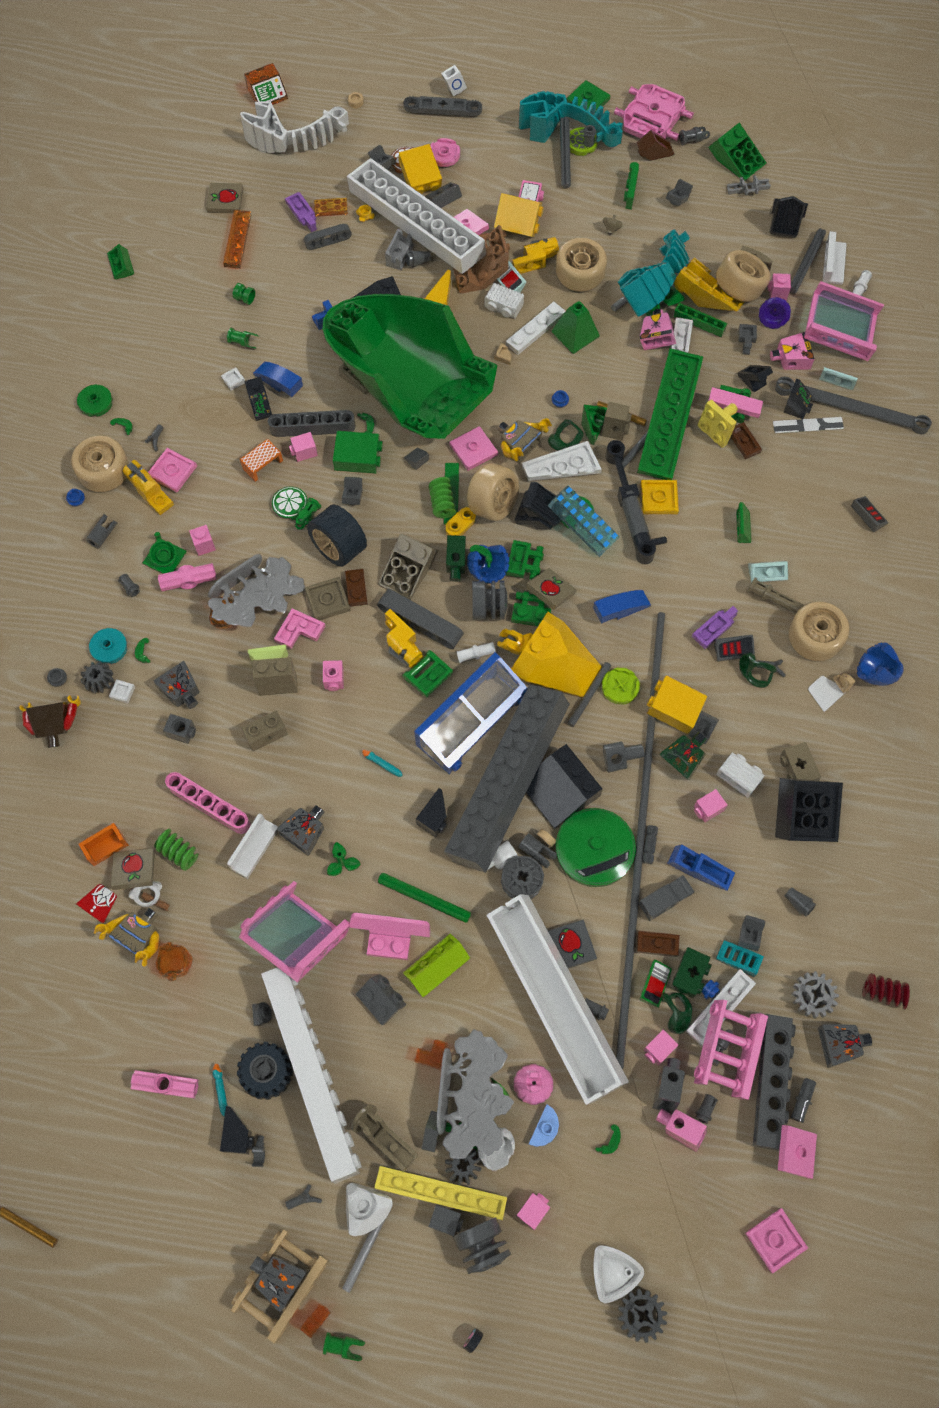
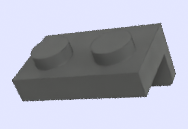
[356,974,406,1025]

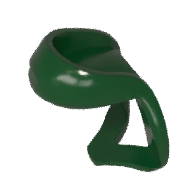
[547,419,584,451]
[739,653,777,688]
[661,992,692,1034]

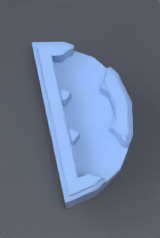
[528,1104,559,1147]

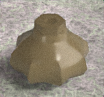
[603,215,623,234]

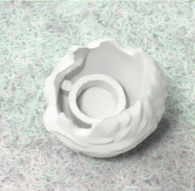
[478,1127,515,1171]

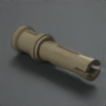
[747,577,804,614]

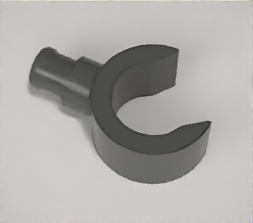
[252,1136,265,1167]

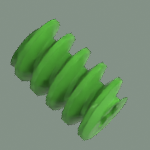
[428,477,456,519]
[154,828,199,871]

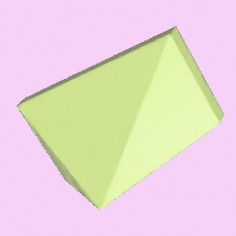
[248,644,288,661]

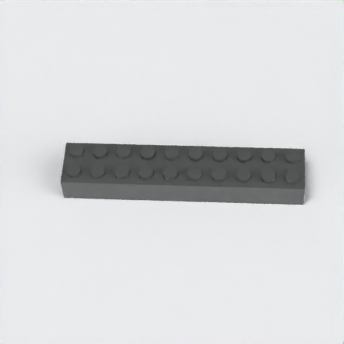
[444,685,570,873]

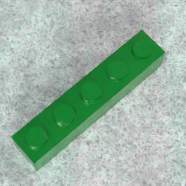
[673,303,727,337]

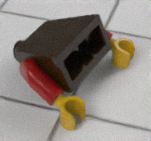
[19,695,81,748]

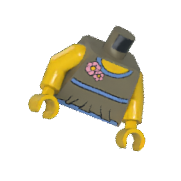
[498,418,552,464]
[94,908,159,967]

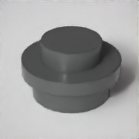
[47,668,67,687]

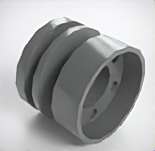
[472,581,507,620]
[453,1217,512,1274]

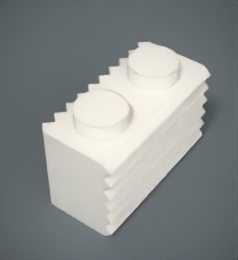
[485,283,524,319]
[716,752,765,798]

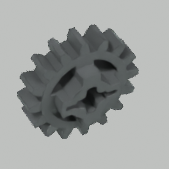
[617,1289,667,1343]

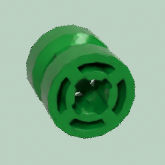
[232,283,256,305]

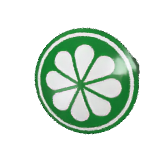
[272,486,307,520]

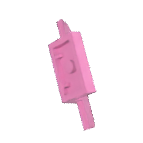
[349,913,430,960]

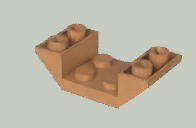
[453,225,509,293]

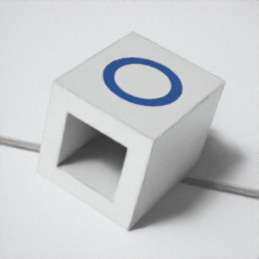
[441,65,467,96]

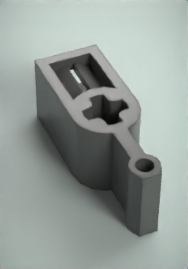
[639,875,695,921]

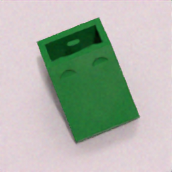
[708,122,767,181]

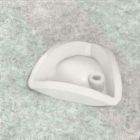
[346,1183,393,1236]
[594,1245,644,1303]

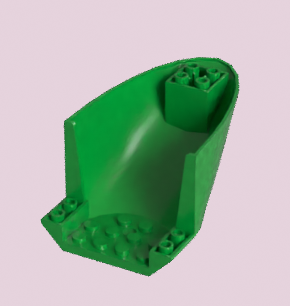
[322,294,497,439]

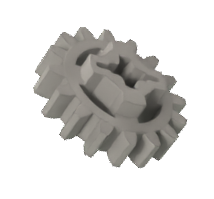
[791,972,839,1019]

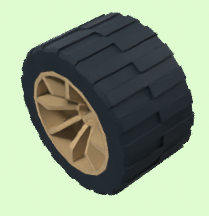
[307,504,367,567]

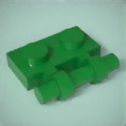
[506,540,544,580]
[511,591,551,627]

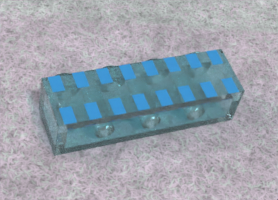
[548,485,619,557]

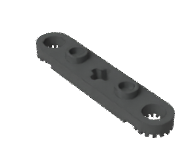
[403,96,482,116]

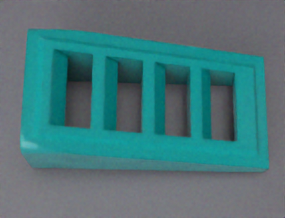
[716,940,764,977]

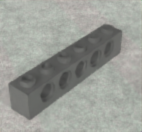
[752,1014,796,1151]

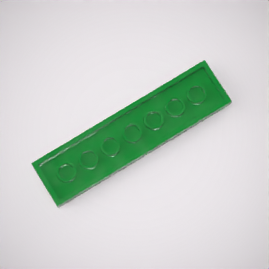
[637,348,703,480]

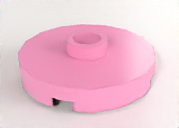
[430,138,460,167]

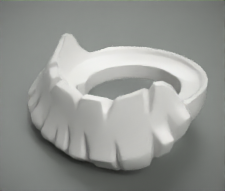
[128,881,162,907]

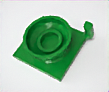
[142,532,187,574]

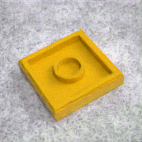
[640,480,679,514]

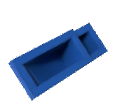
[253,361,303,397]
[593,590,651,624]
[667,844,735,891]

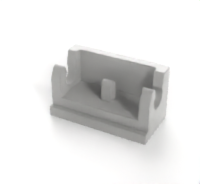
[385,229,414,271]

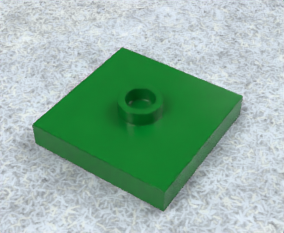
[566,80,611,113]

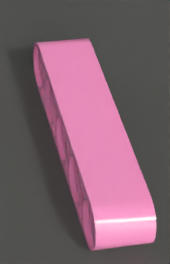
[165,772,251,834]

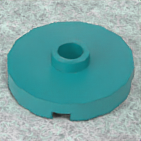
[89,628,127,664]

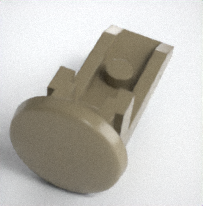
[351,1104,418,1172]

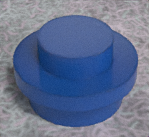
[552,390,569,407]
[66,489,85,506]
[701,980,720,1000]

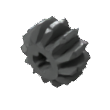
[80,661,114,694]
[445,1150,482,1185]

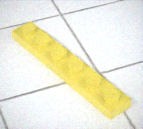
[375,1166,507,1220]

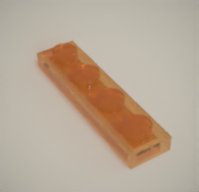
[223,210,251,269]

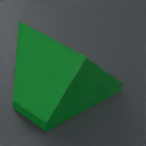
[581,404,607,445]

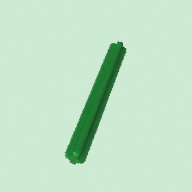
[378,873,471,923]

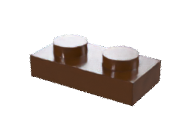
[731,422,762,460]
[345,569,368,607]
[637,931,680,957]

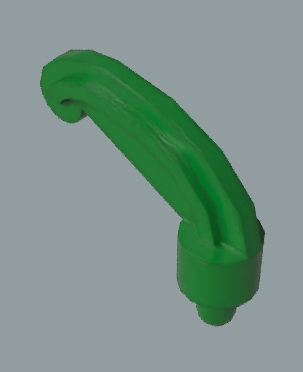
[357,413,374,433]
[110,418,133,435]
[469,545,492,568]
[135,638,151,663]
[595,1124,621,1154]

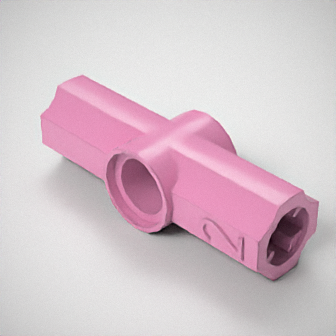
[158,563,217,591]
[131,1070,199,1099]

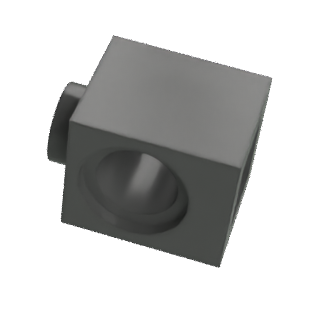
[163,714,196,744]
[429,1205,464,1236]

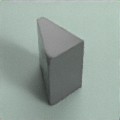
[404,447,429,470]

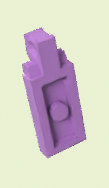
[285,192,317,232]
[692,606,738,649]

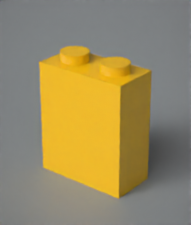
[398,144,442,194]
[494,193,544,237]
[646,675,707,734]

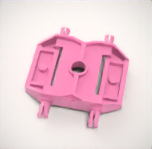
[614,84,694,141]

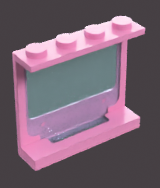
[804,281,884,361]
[239,881,350,983]

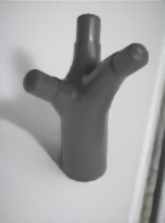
[145,424,164,452]
[757,659,786,677]
[285,1184,322,1210]

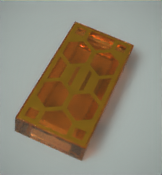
[314,198,348,217]

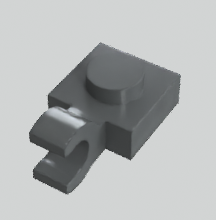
[738,324,757,355]

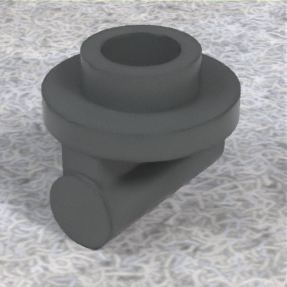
[252,1002,272,1026]

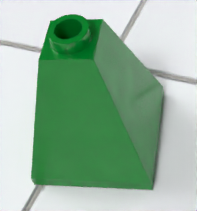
[552,301,600,354]

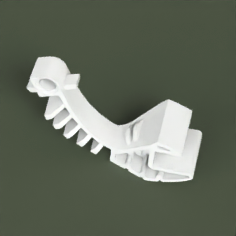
[240,101,349,153]

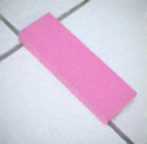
[708,387,763,418]

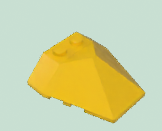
[673,257,744,311]
[511,612,602,698]

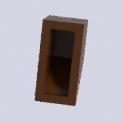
[636,130,675,161]

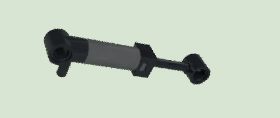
[606,440,667,565]

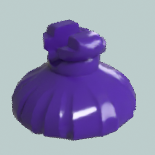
[759,297,791,329]

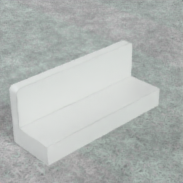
[822,231,846,285]
[227,813,278,879]

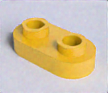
[445,507,476,536]

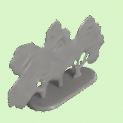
[208,554,305,627]
[437,1029,514,1159]

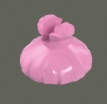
[514,1064,553,1105]

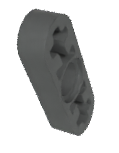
[304,224,352,250]

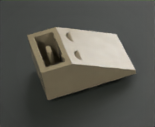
[378,534,438,600]

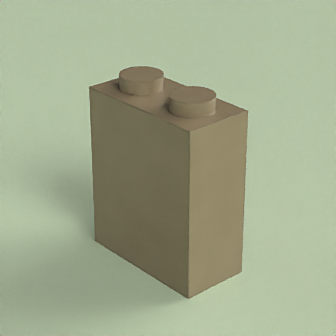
[252,657,298,696]

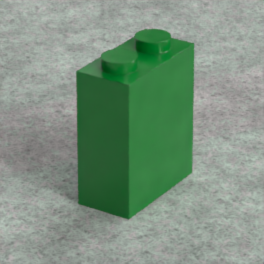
[333,431,383,474]

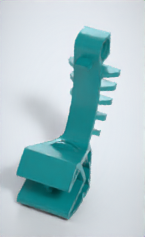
[519,91,623,147]
[618,229,690,317]

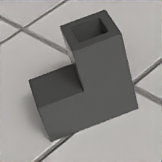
[422,1111,439,1153]

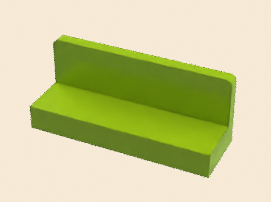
[403,933,470,997]

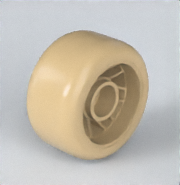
[556,238,607,292]
[716,250,770,302]
[71,435,129,492]
[467,463,519,521]
[789,602,850,661]

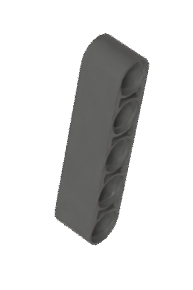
[268,410,356,437]
[377,589,464,649]

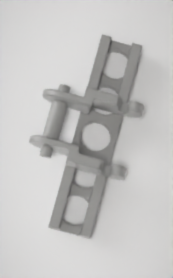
[727,175,771,196]

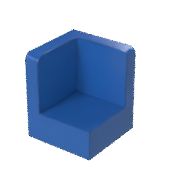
[312,300,332,330]

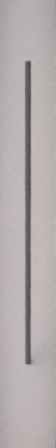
[616,612,665,1069]

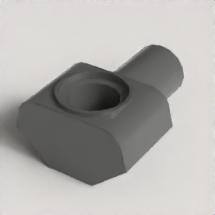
[603,741,645,773]

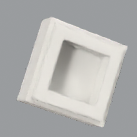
[221,367,245,391]
[109,679,135,704]

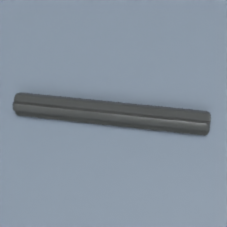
[560,117,571,189]
[790,228,826,294]

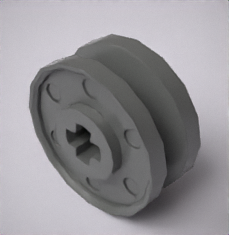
[501,856,544,899]

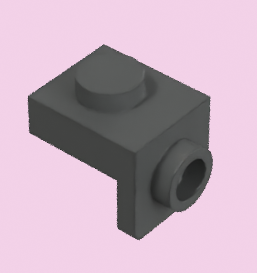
[368,145,396,170]
[666,179,693,206]
[342,477,363,505]
[688,711,719,744]
[738,915,766,952]

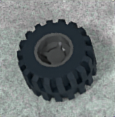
[237,1042,293,1100]

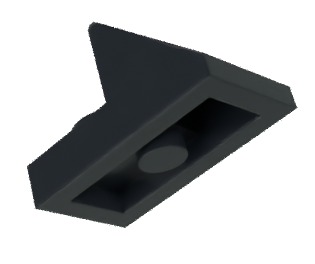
[737,365,773,392]

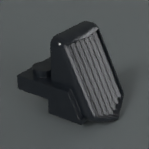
[769,196,808,238]
[514,482,566,530]

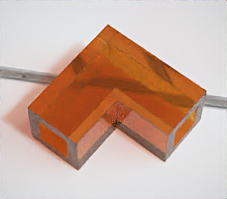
[414,1039,448,1070]
[300,1303,332,1339]

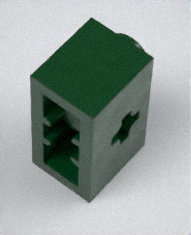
[670,947,712,999]

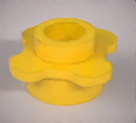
[356,205,375,222]

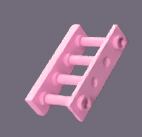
[694,999,768,1100]

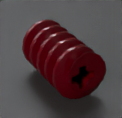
[862,973,910,1010]

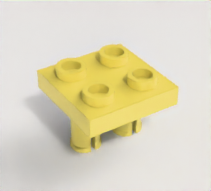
[697,400,738,448]

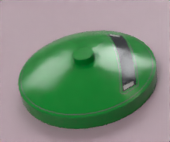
[555,808,636,887]

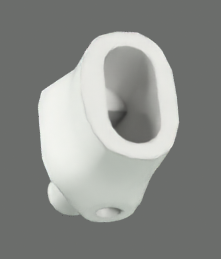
[488,840,518,870]

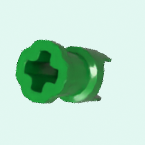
[227,327,259,349]
[295,498,322,530]
[323,1332,365,1361]

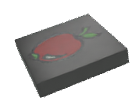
[548,919,597,969]

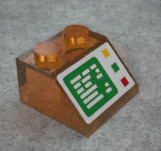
[244,63,288,105]

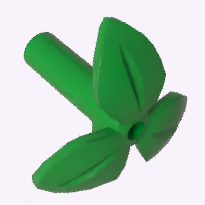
[327,842,361,876]

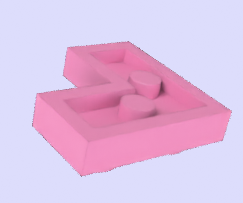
[274,608,326,649]

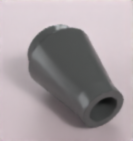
[405,250,431,268]
[785,887,816,917]

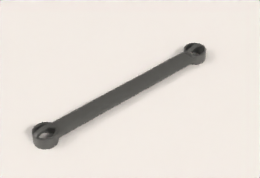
[775,376,932,435]

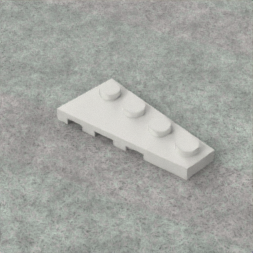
[522,441,602,481]

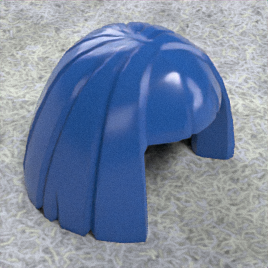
[467,545,509,583]
[857,642,904,686]

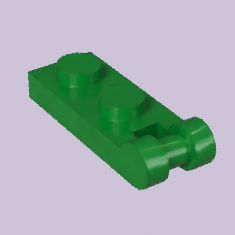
[623,162,639,210]

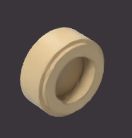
[348,92,364,108]
[537,829,556,847]

